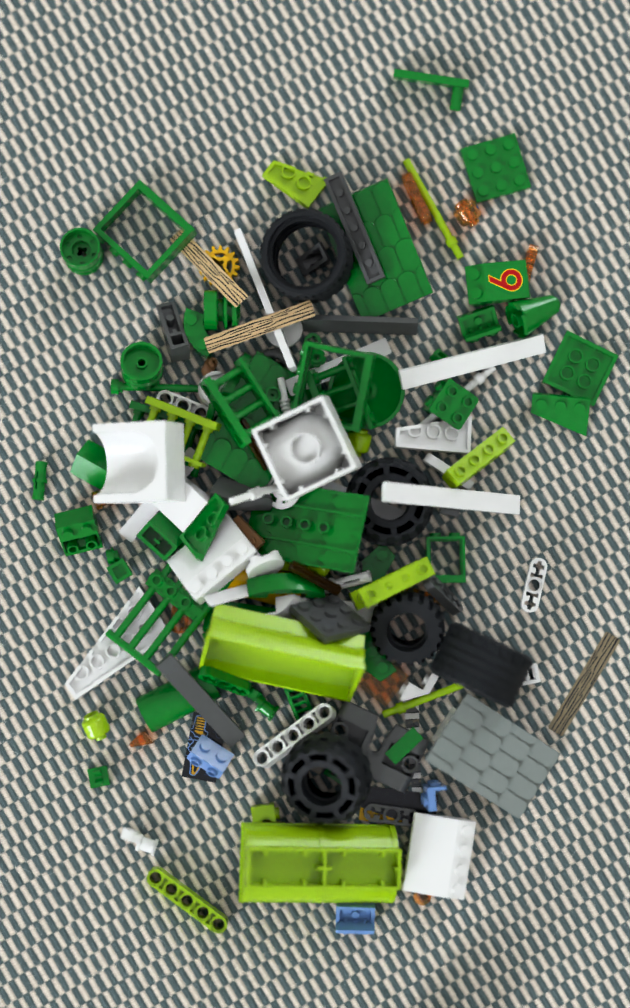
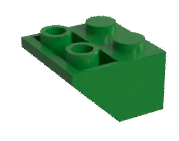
[54,505,103,556]
[136,511,183,562]

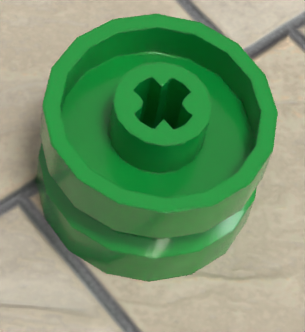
[120,342,164,391]

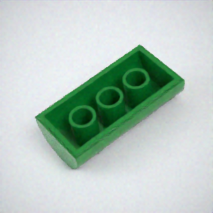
[136,666,222,733]

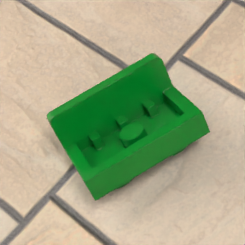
[456,304,502,343]

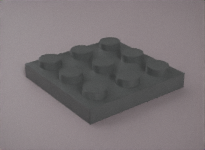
[289,595,371,644]

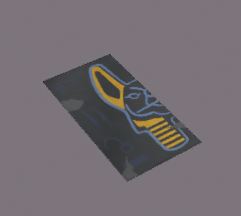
[182,712,224,783]

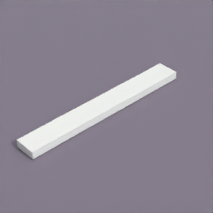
[234,228,297,372]
[398,333,546,390]
[381,482,520,515]

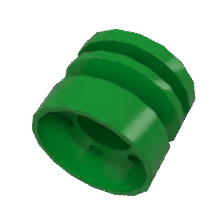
[60,228,104,275]
[204,290,240,330]

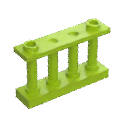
[145,396,222,469]
[348,556,435,611]

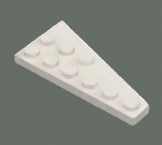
[65,586,172,700]

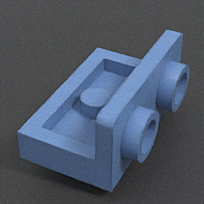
[187,734,235,779]
[420,779,447,812]
[336,903,375,935]

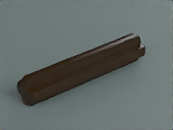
[240,418,269,471]
[288,561,342,595]

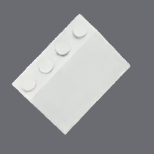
[166,512,260,605]
[402,812,476,900]

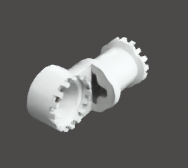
[120,827,159,856]

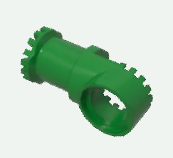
[246,686,279,721]

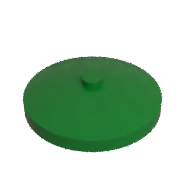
[328,352,405,429]

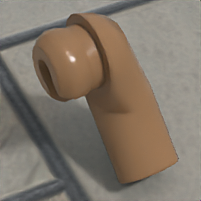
[201,357,218,376]

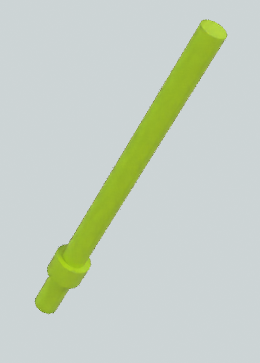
[403,158,464,260]
[382,683,464,718]

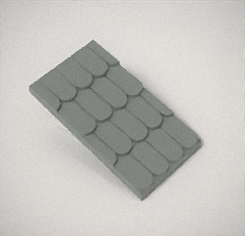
[424,693,560,819]

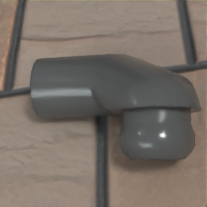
[262,347,287,365]

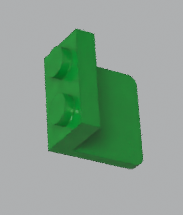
[422,378,479,430]

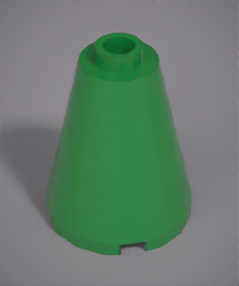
[505,295,561,338]

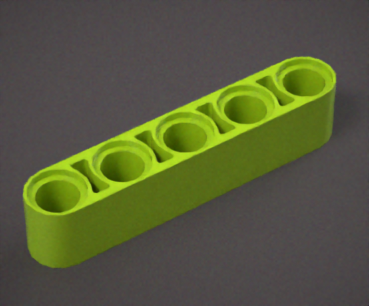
[147,866,228,933]

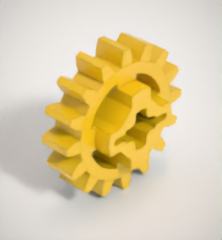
[199,245,240,286]

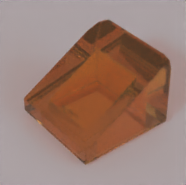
[129,731,155,747]

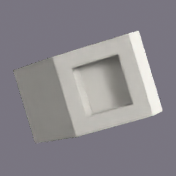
[398,672,439,701]

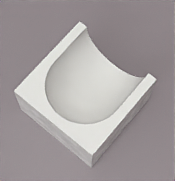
[251,395,362,502]
[92,420,185,504]

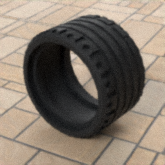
[260,208,354,303]
[430,622,533,708]

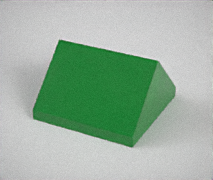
[70,439,107,490]

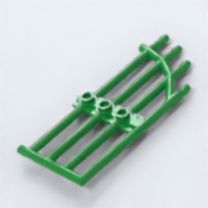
[105,543,234,677]

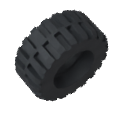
[370,588,445,666]

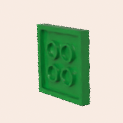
[460,133,531,204]
[542,330,619,407]

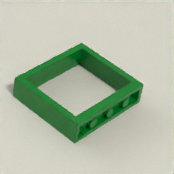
[93,180,197,284]
[290,341,377,432]

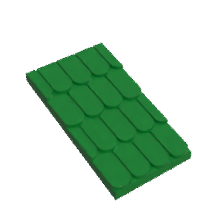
[318,178,433,317]
[200,350,313,488]
[249,481,370,574]

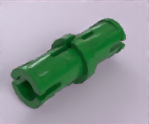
[32,461,48,501]

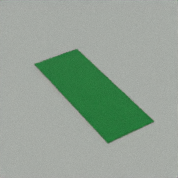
[385,727,423,765]

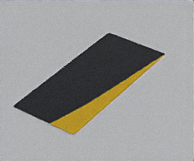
[359,786,439,823]

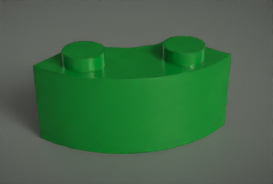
[184,308,212,359]

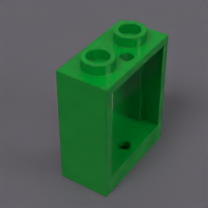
[425,533,466,583]

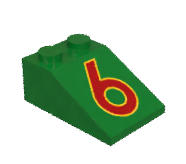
[465,260,531,307]

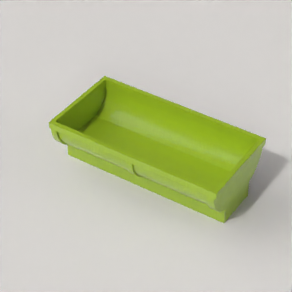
[198,604,365,702]
[238,822,402,903]

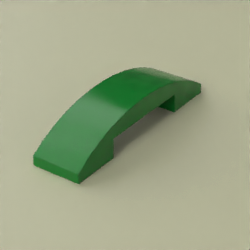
[246,573,325,598]

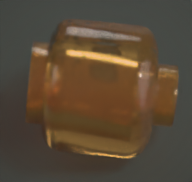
[453,198,482,228]

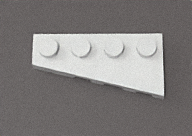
[394,416,472,454]

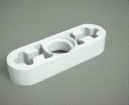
[423,453,474,490]
[520,558,547,613]

